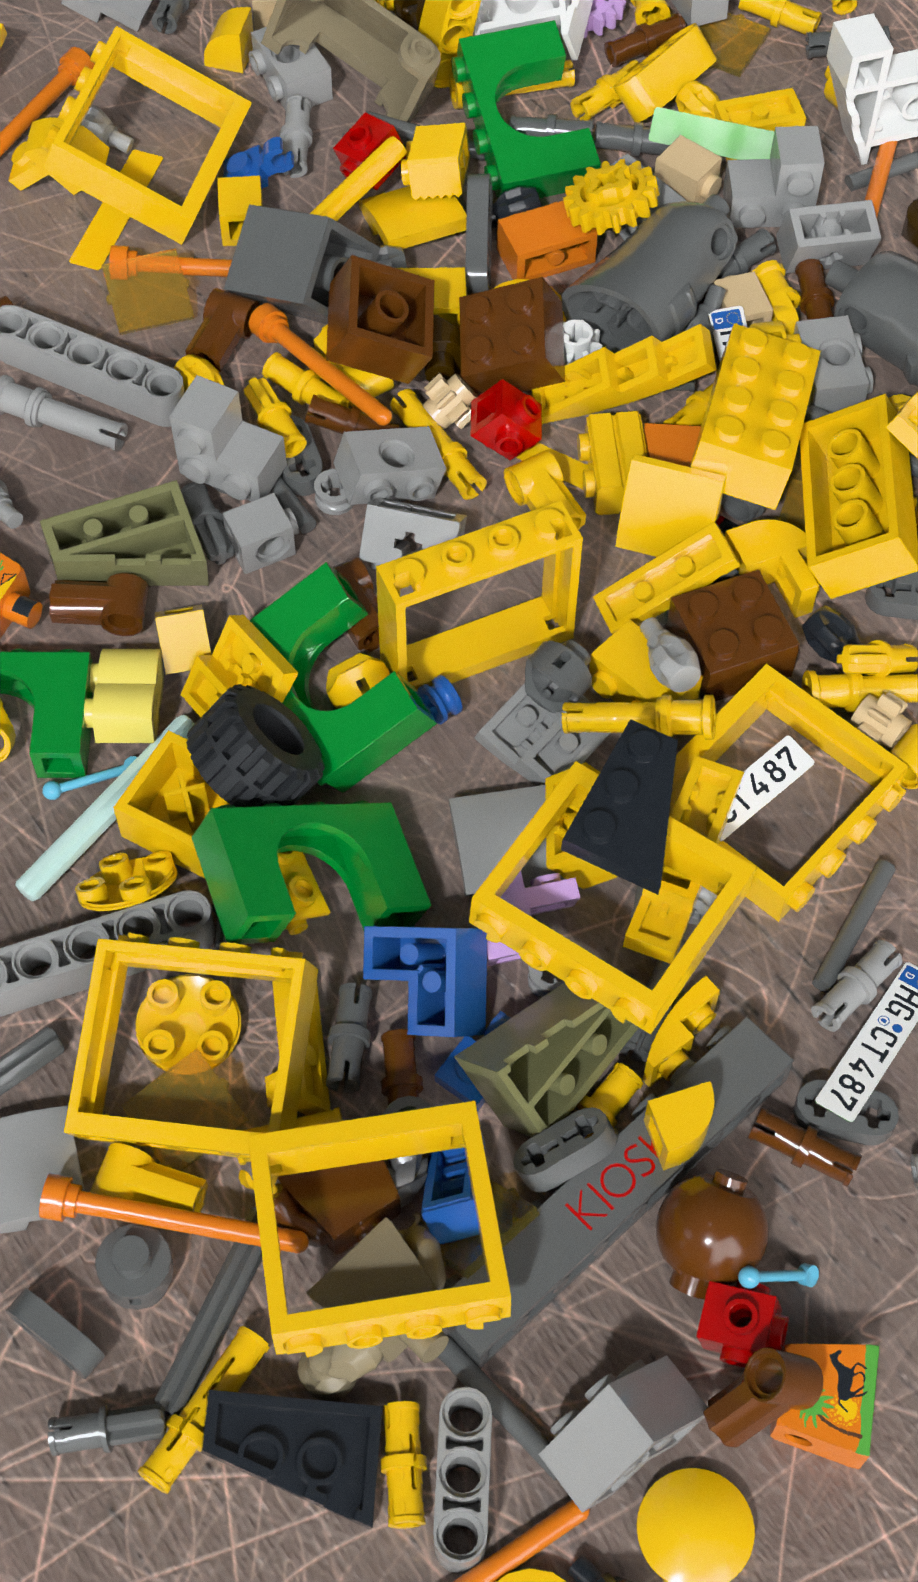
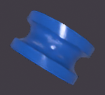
[418,675,463,725]

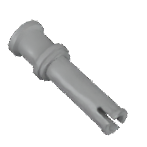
[0,375,128,452]

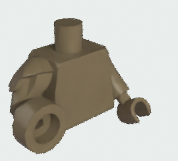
[298,1212,449,1402]

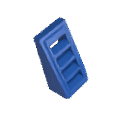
[421,1133,486,1244]

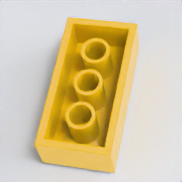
[690,323,821,510]
[800,394,918,599]

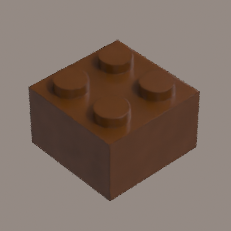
[326,255,435,384]
[459,277,565,396]
[666,570,800,701]

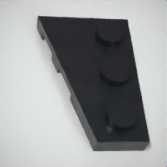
[561,719,678,895]
[201,1390,382,1529]

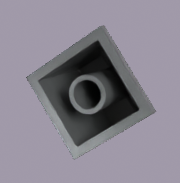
[224,204,380,325]

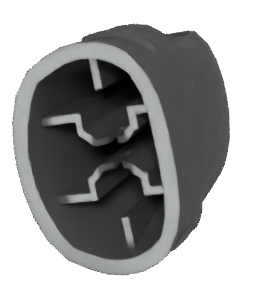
[562,194,738,353]
[825,250,918,387]

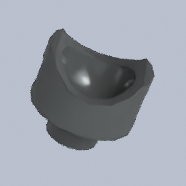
[525,640,592,713]
[95,1224,174,1310]

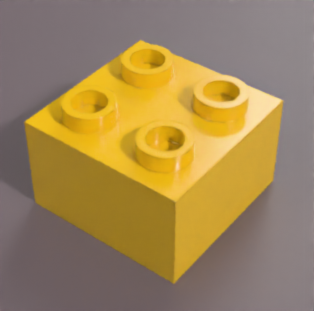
[113,730,230,879]

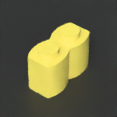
[84,649,164,743]

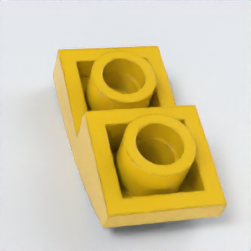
[643,976,720,1088]

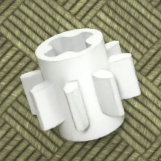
[563,320,603,365]

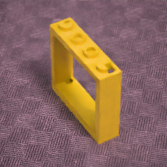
[42,26,252,245]
[376,500,583,692]
[669,664,909,922]
[469,761,757,1034]
[64,933,318,1159]
[248,1101,511,1358]

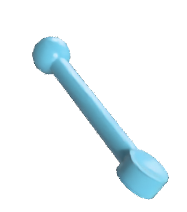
[42,756,137,800]
[738,1263,819,1289]

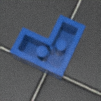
[363,926,487,1037]

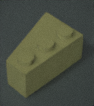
[40,480,209,586]
[454,982,639,1137]

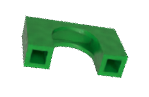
[451,20,601,198]
[250,562,437,793]
[0,649,94,778]
[192,800,431,944]

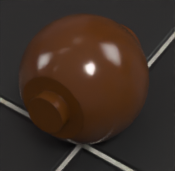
[656,1169,769,1300]

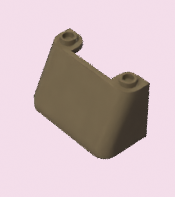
[261,0,441,123]

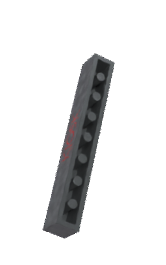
[442,1017,794,1369]

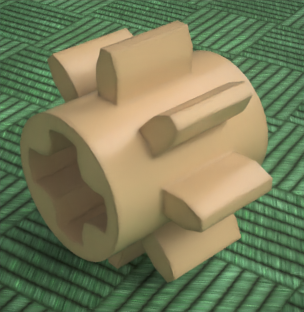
[423,373,478,430]
[850,692,912,751]

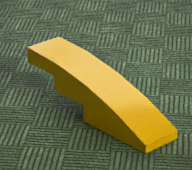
[532,324,717,424]
[623,756,744,964]

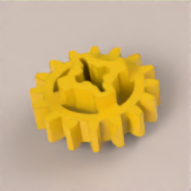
[563,159,660,235]

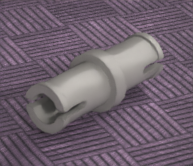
[279,95,313,178]
[811,940,903,1032]

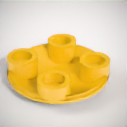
[75,851,178,911]
[136,974,241,1076]
[636,1468,755,1582]

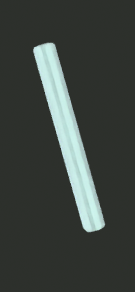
[15,714,195,901]

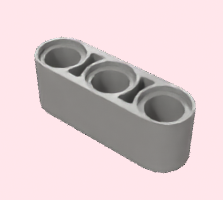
[433,1387,492,1574]

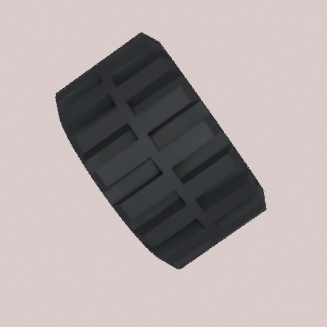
[186,684,325,807]

